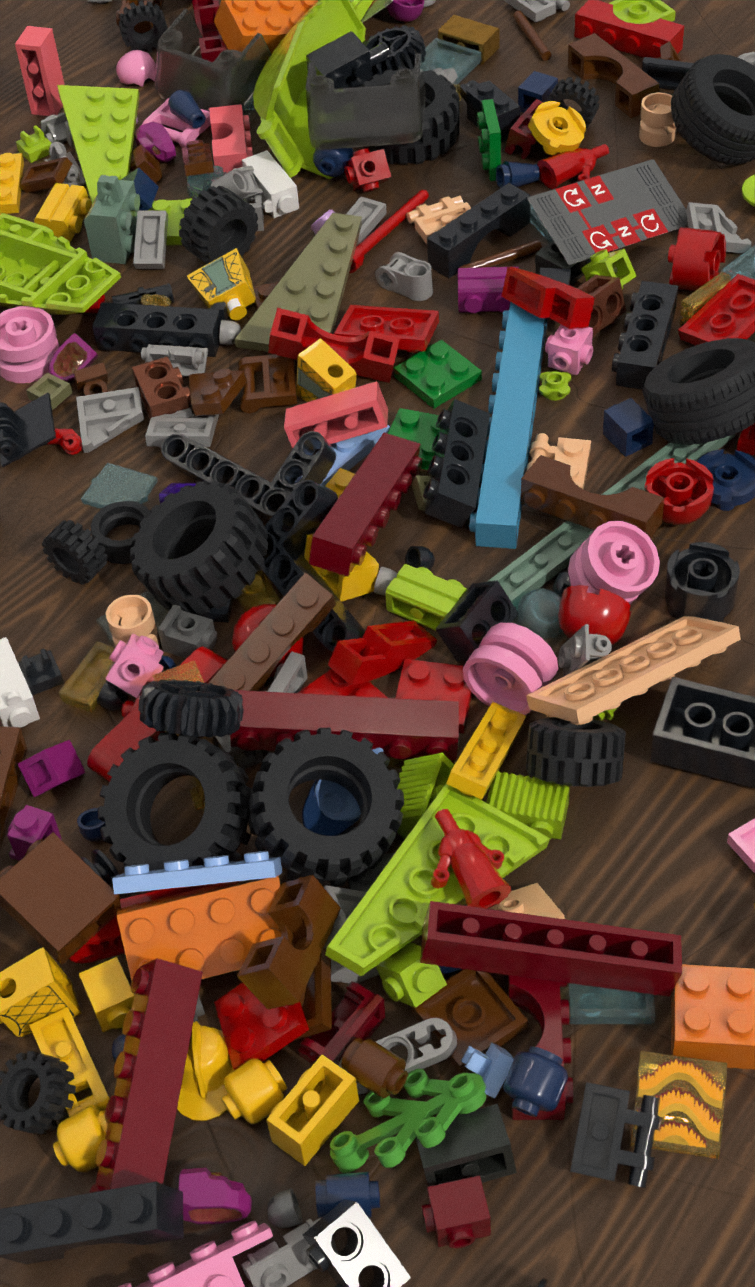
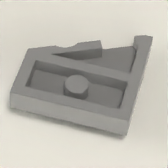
[686,202,752,254]
[76,387,144,453]
[145,408,219,448]

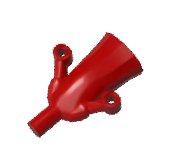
[537,144,609,189]
[431,809,511,909]

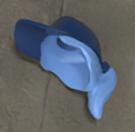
[302,748,383,836]

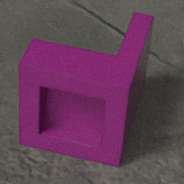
[18,740,85,797]

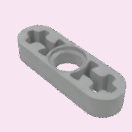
[338,1018,457,1094]

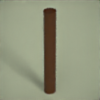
[513,11,552,61]
[458,239,542,268]

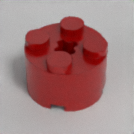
[668,228,726,293]

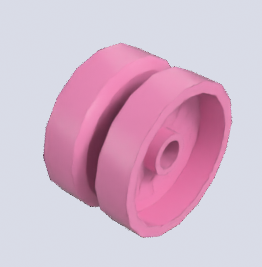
[0,306,60,383]
[568,521,660,604]
[463,623,558,715]

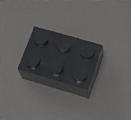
[650,677,755,788]

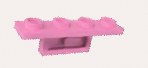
[118,1221,273,1287]

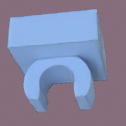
[461,1042,514,1098]

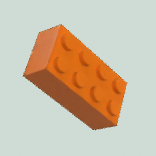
[214,0,318,60]
[116,876,281,981]
[671,964,755,1070]

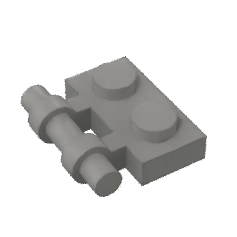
[504,0,570,22]

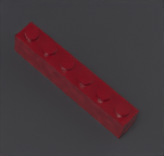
[309,433,423,577]
[230,690,459,760]
[420,901,682,997]
[89,958,203,1193]

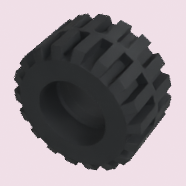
[179,186,258,264]
[526,717,626,787]

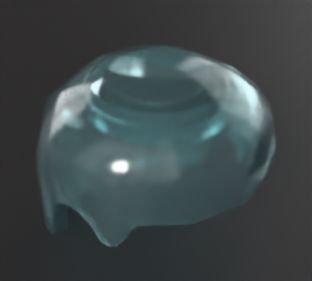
[513,588,563,639]

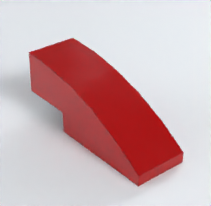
[501,267,595,329]
[328,621,437,686]

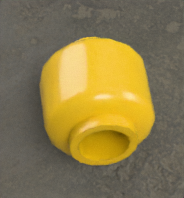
[221,1058,287,1124]
[53,1106,108,1173]

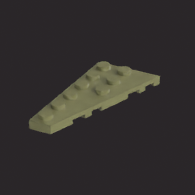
[235,213,362,352]

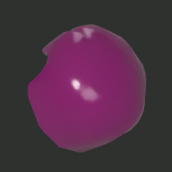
[386,0,424,23]

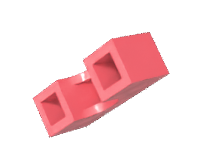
[209,104,253,179]

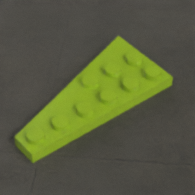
[57,85,139,204]
[325,784,550,976]

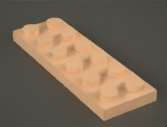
[526,616,741,725]

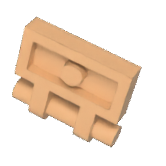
[406,196,471,244]
[525,433,591,489]

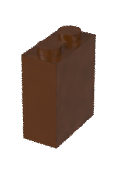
[0,832,121,965]

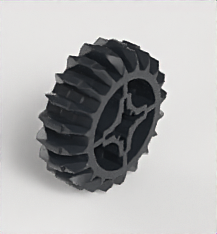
[363,25,427,76]
[138,679,244,738]

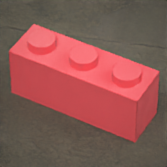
[15,26,65,116]
[284,381,388,448]

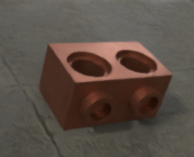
[577,275,626,338]
[132,356,191,420]

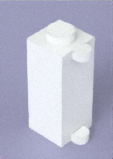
[240,151,299,218]
[0,637,40,727]

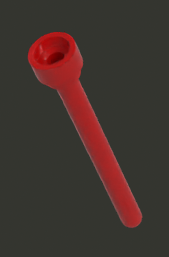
[349,190,429,273]

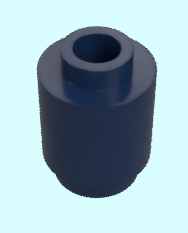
[315,1172,380,1218]

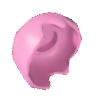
[116,50,159,87]

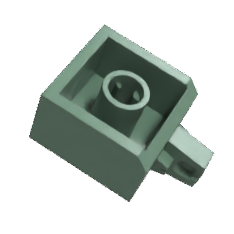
[84,175,140,264]

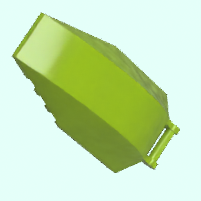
[253,0,366,179]

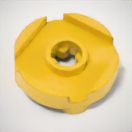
[528,101,586,155]

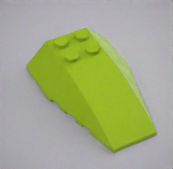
[0,213,121,315]

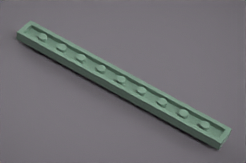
[487,434,735,607]

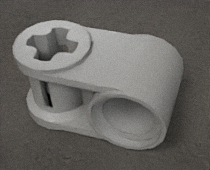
[211,166,264,202]
[375,252,433,301]

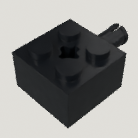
[306,31,391,114]

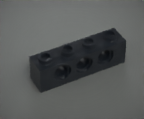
[612,281,678,390]
[92,302,221,357]
[423,399,490,528]

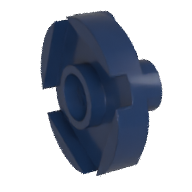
[697,449,755,511]

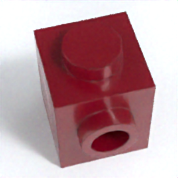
[421,1175,491,1248]

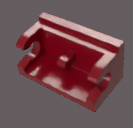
[504,99,544,159]
[298,981,386,1065]

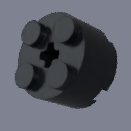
[665,542,740,622]

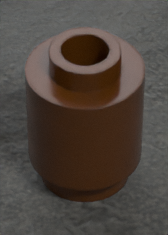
[341,1038,408,1098]

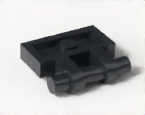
[570,1082,662,1188]

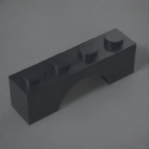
[427,183,530,279]
[0,1181,184,1264]

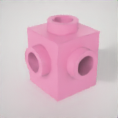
[545,325,593,375]
[105,633,164,698]

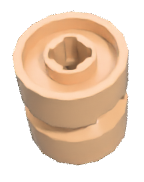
[639,92,676,147]
[106,595,160,647]

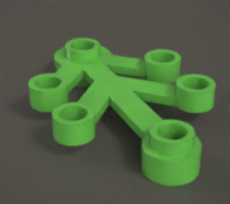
[330,1069,486,1173]

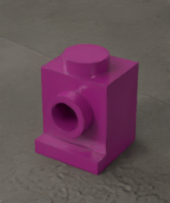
[7,805,62,861]

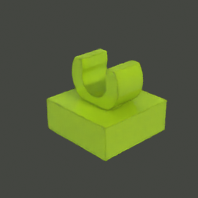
[16,125,51,163]

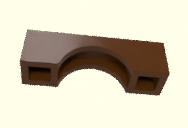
[568,33,660,118]
[521,455,664,539]
[209,572,336,691]

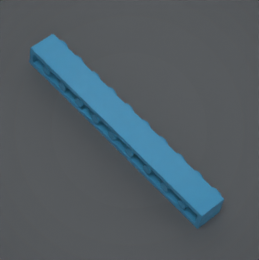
[469,302,548,549]

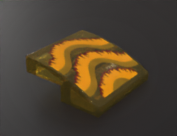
[631,1051,727,1159]

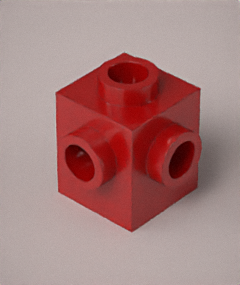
[345,148,391,193]

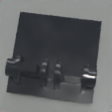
[0,393,56,467]

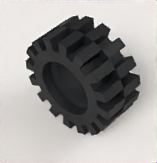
[119,0,168,53]
[546,77,600,130]
[42,520,108,584]
[0,1051,76,1135]

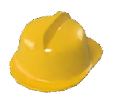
[177,1021,234,1121]

